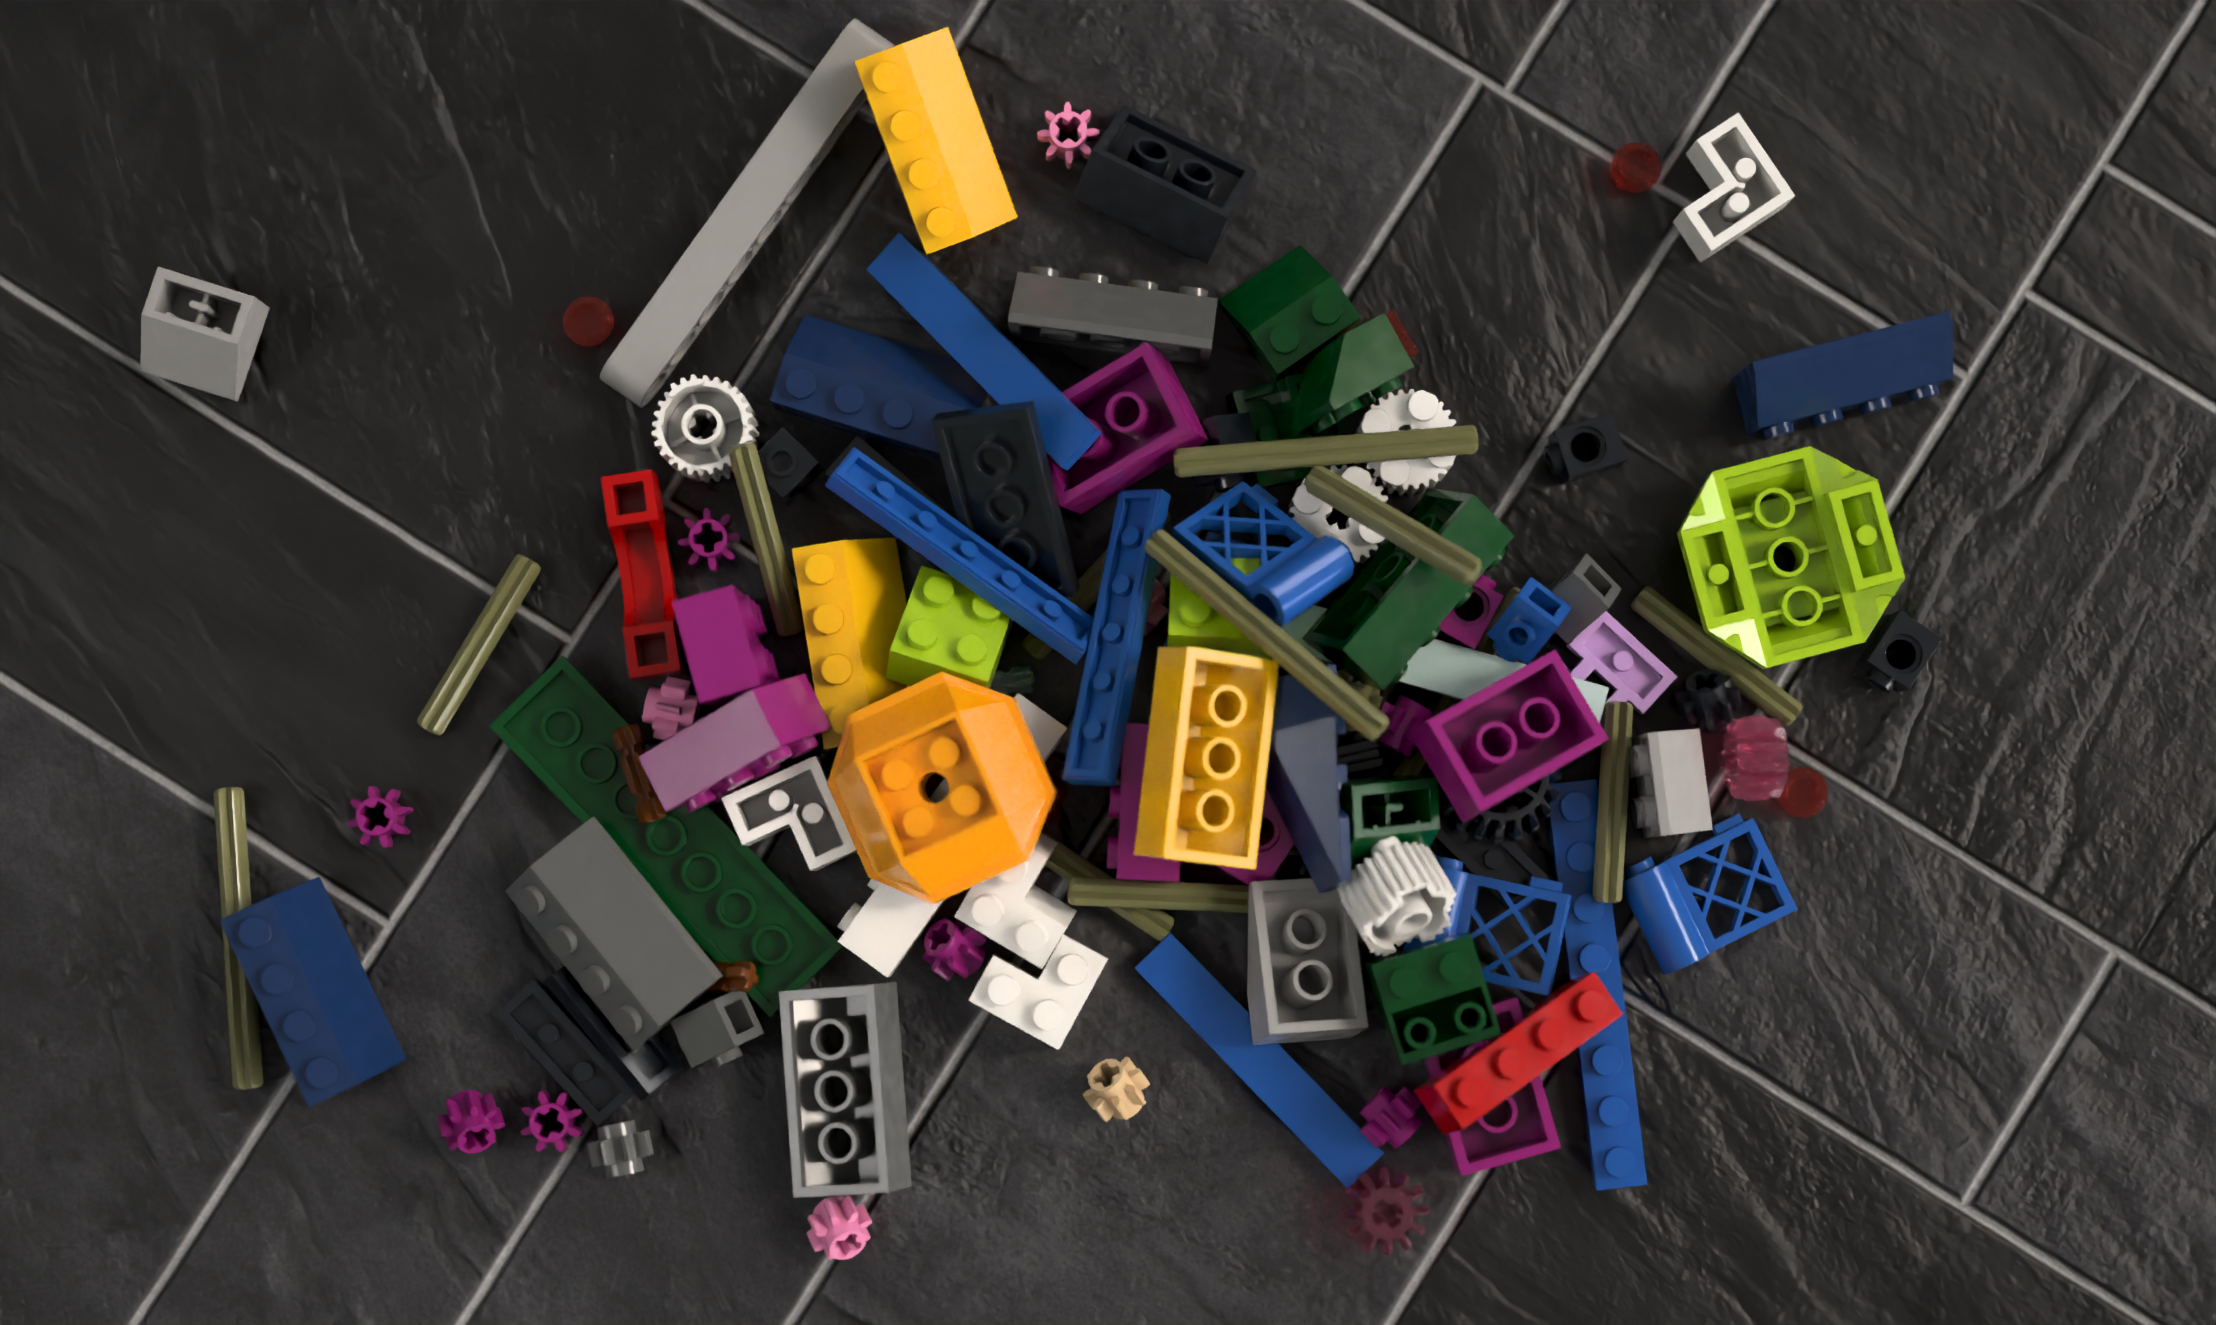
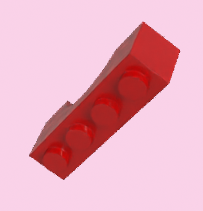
[601,469,688,683]
[1414,971,1623,1134]

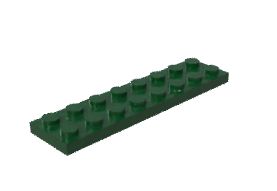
[489,656,844,1017]

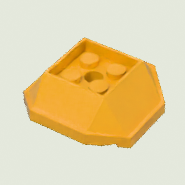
[827,672,1057,904]

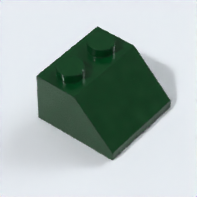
[1218,245,1361,382]

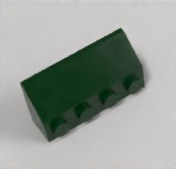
[1302,488,1514,690]

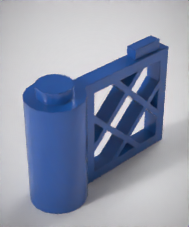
[1172,481,1354,628]
[1623,813,1798,975]
[1403,856,1571,996]

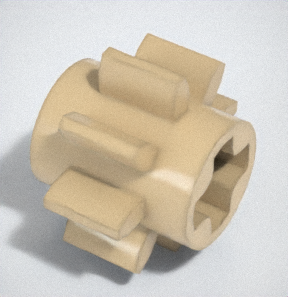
[1083,1057,1150,1122]

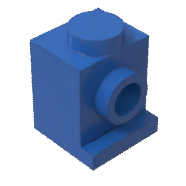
[1487,577,1572,665]

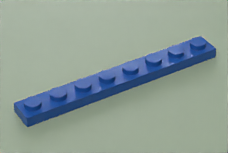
[1547,779,1647,1190]

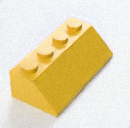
[854,27,1018,255]
[792,537,909,752]
[1134,646,1279,869]

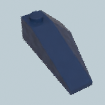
[1265,665,1351,893]

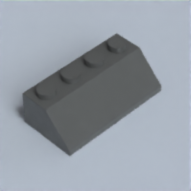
[1008,266,1218,366]
[505,816,723,1050]
[779,982,912,1198]

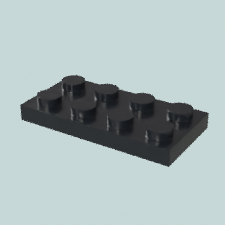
[931,401,1080,598]

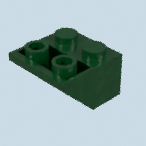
[1290,313,1414,435]
[1339,775,1440,870]
[1365,932,1502,1065]

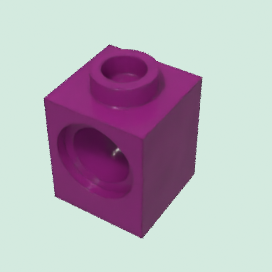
[1437,574,1504,650]

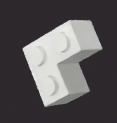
[1673,113,1795,263]
[722,756,857,871]
[954,833,1077,969]
[968,934,1108,1050]

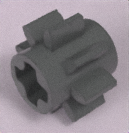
[587,1119,654,1178]

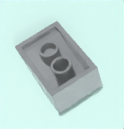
[1247,878,1368,1045]

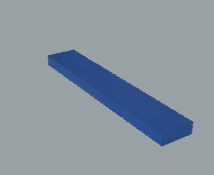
[866,232,1102,471]
[825,447,1094,664]
[1062,489,1171,786]
[1134,933,1384,1189]

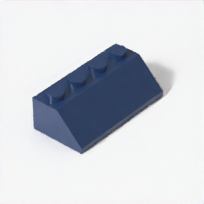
[1732,311,1953,440]
[770,314,989,461]
[220,877,407,1107]

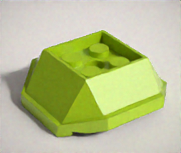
[1677,446,1905,669]

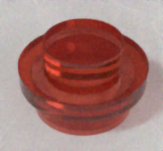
[1611,142,1662,193]
[563,296,614,347]
[1776,767,1828,818]

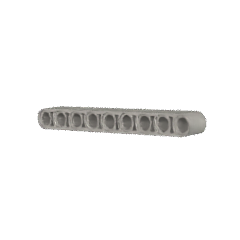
[600,18,895,408]

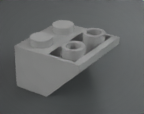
[140,267,270,402]
[1629,728,1713,838]

